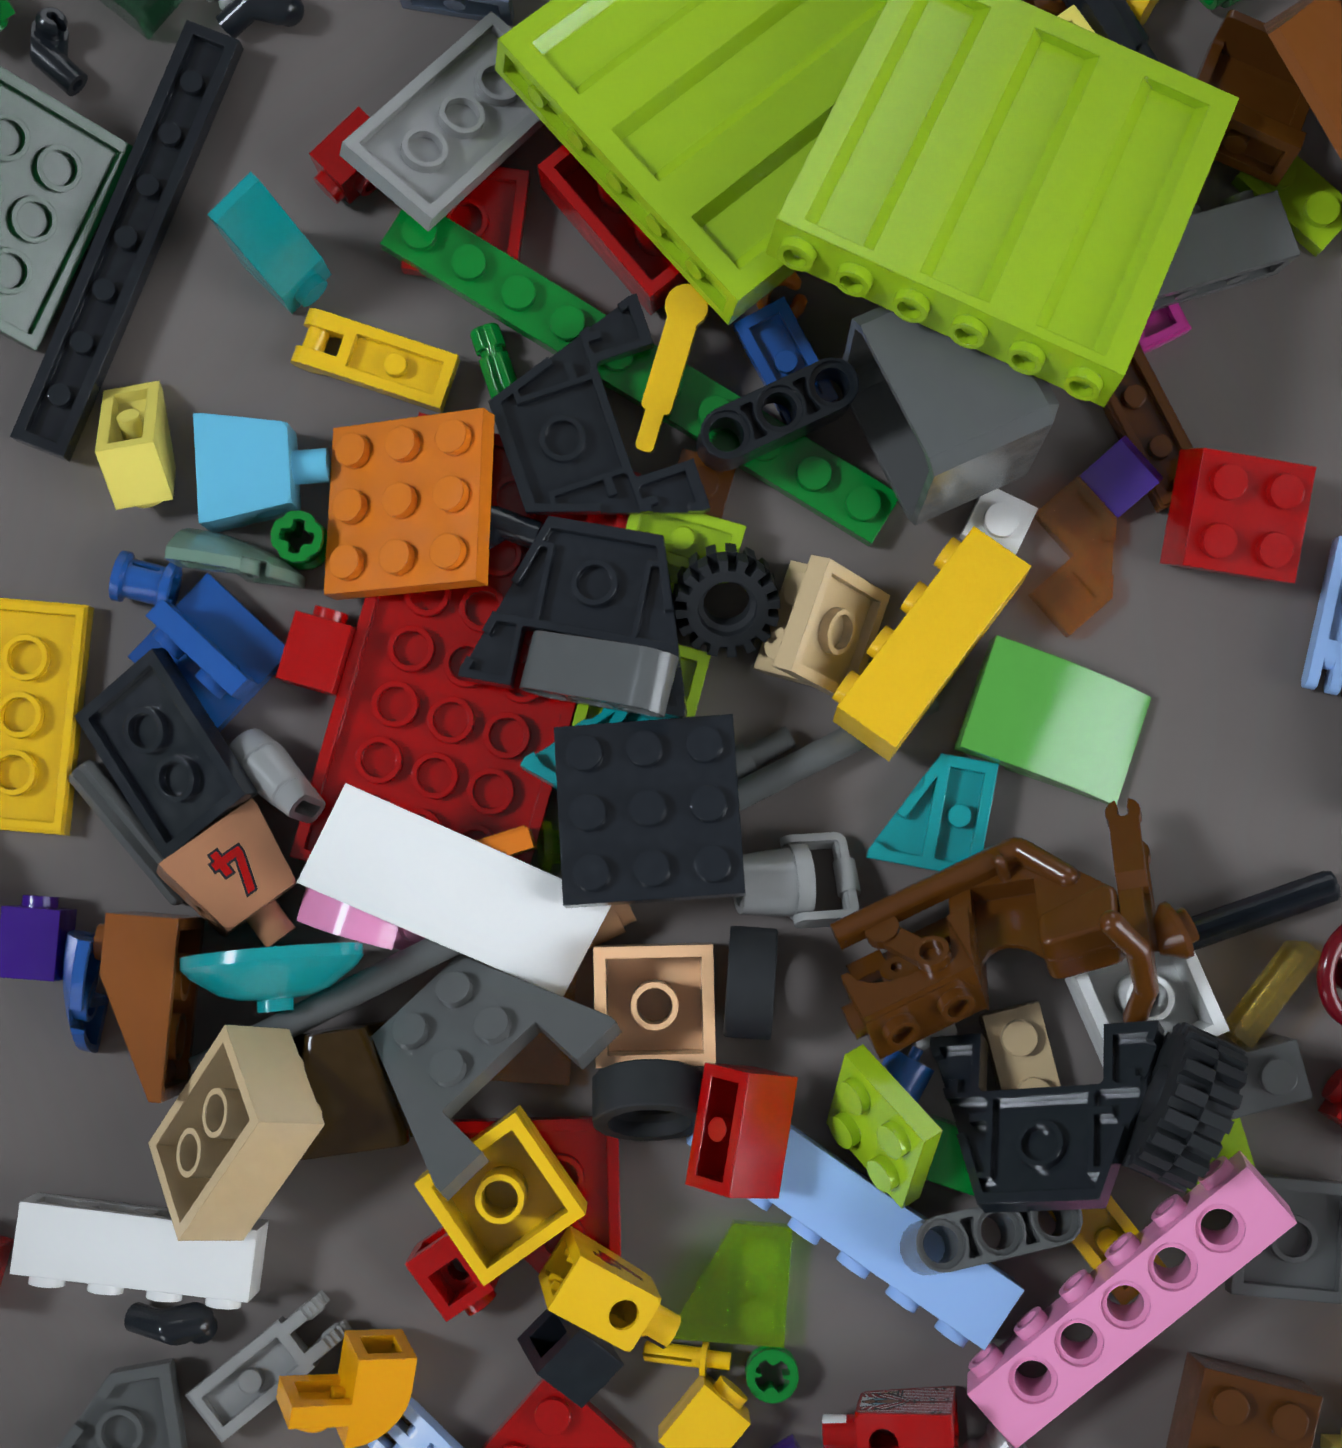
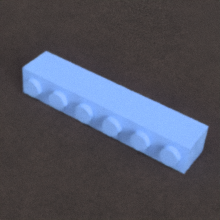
[686,1124,1024,1351]

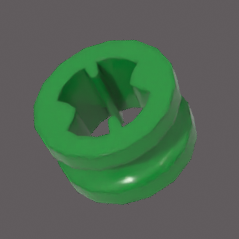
[745,1343,799,1404]

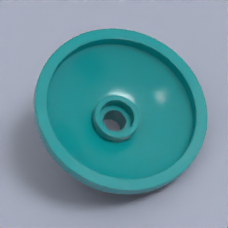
[179,942,364,1013]

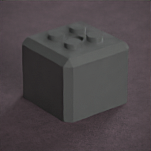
[843,306,1059,526]

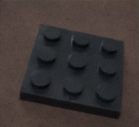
[554,714,746,908]

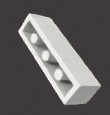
[10,1193,269,1310]

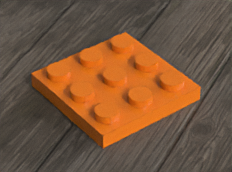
[324,408,495,600]

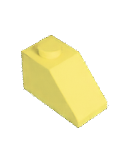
[95,380,176,510]

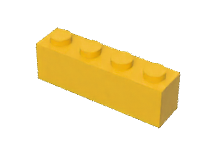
[832,526,1031,762]

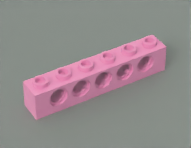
[967,1151,1297,1448]

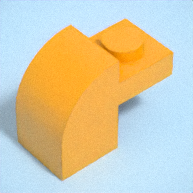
[276,1329,418,1448]

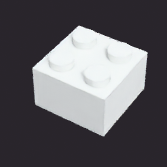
[1065,951,1230,1067]

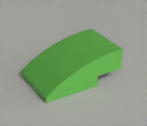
[954,635,1152,805]

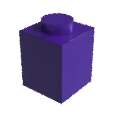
[0,895,77,982]

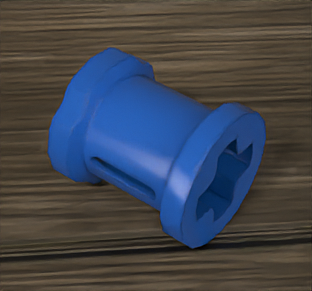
[109,550,182,606]

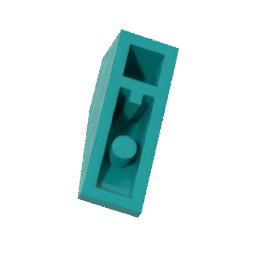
[207,171,332,314]

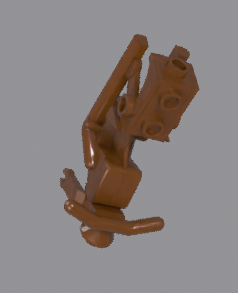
[829,798,1199,1059]

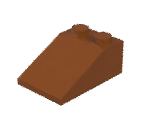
[93,911,205,1103]

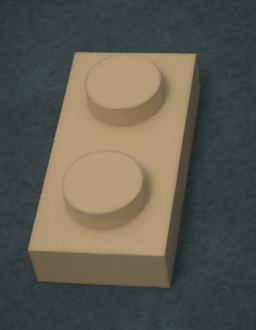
[979,1001,1061,1090]

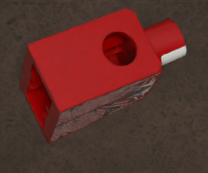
[822,1386,960,1448]

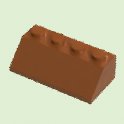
[1264,0,1342,160]

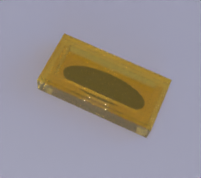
[1224,940,1321,1048]

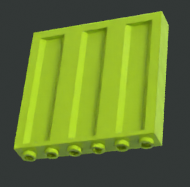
[495,0,888,325]
[766,0,1239,407]

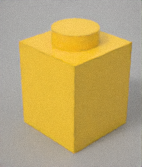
[658,1373,751,1448]

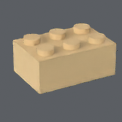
[148,1025,325,1241]

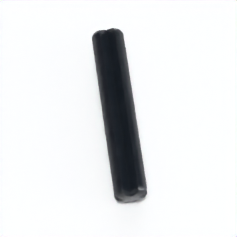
[1191,871,1341,951]

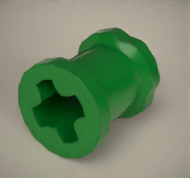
[270,510,327,571]

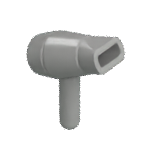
[229,728,326,823]

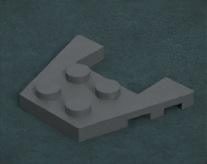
[371,954,622,1201]

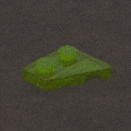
[673,1220,792,1348]

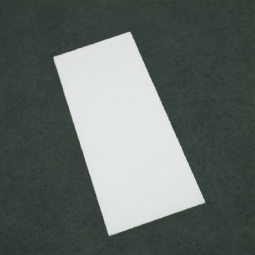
[296,783,611,997]

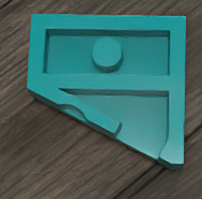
[866,753,999,872]

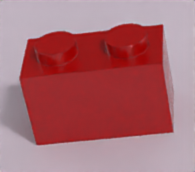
[685,1062,798,1199]

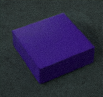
[1079,435,1164,519]

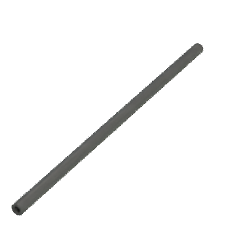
[188,700,939,1073]

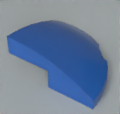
[63,930,109,1053]

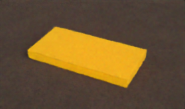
[0,598,94,836]

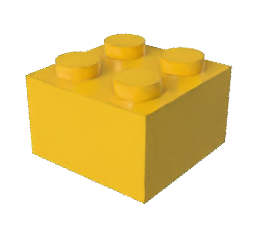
[414,1105,588,1286]

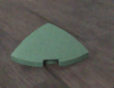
[164,528,306,589]

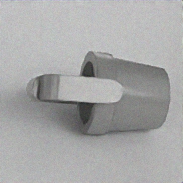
[733,832,861,929]

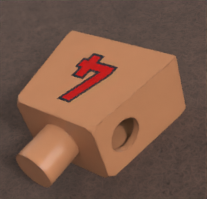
[156,798,296,947]

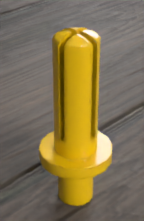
[643,1339,732,1377]

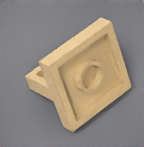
[754,555,891,697]

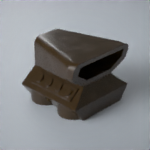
[293,1020,414,1161]

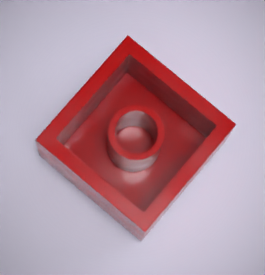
[1159,448,1317,584]

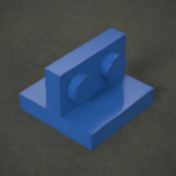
[127,573,285,732]

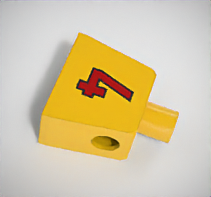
[538,1226,681,1352]

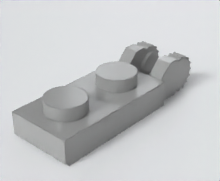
[185,1290,353,1443]

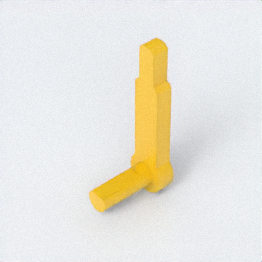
[635,284,709,453]

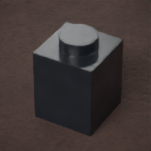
[517,1309,624,1408]

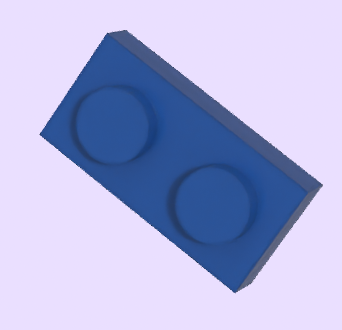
[733,296,839,425]

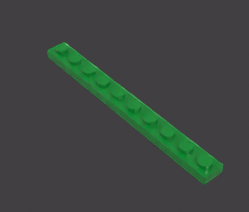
[380,209,898,547]

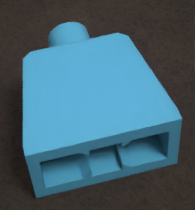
[193,413,331,532]

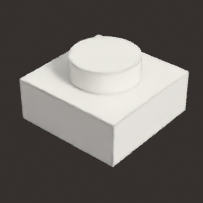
[959,489,1038,555]

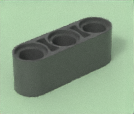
[519,630,679,718]
[900,1206,1083,1275]

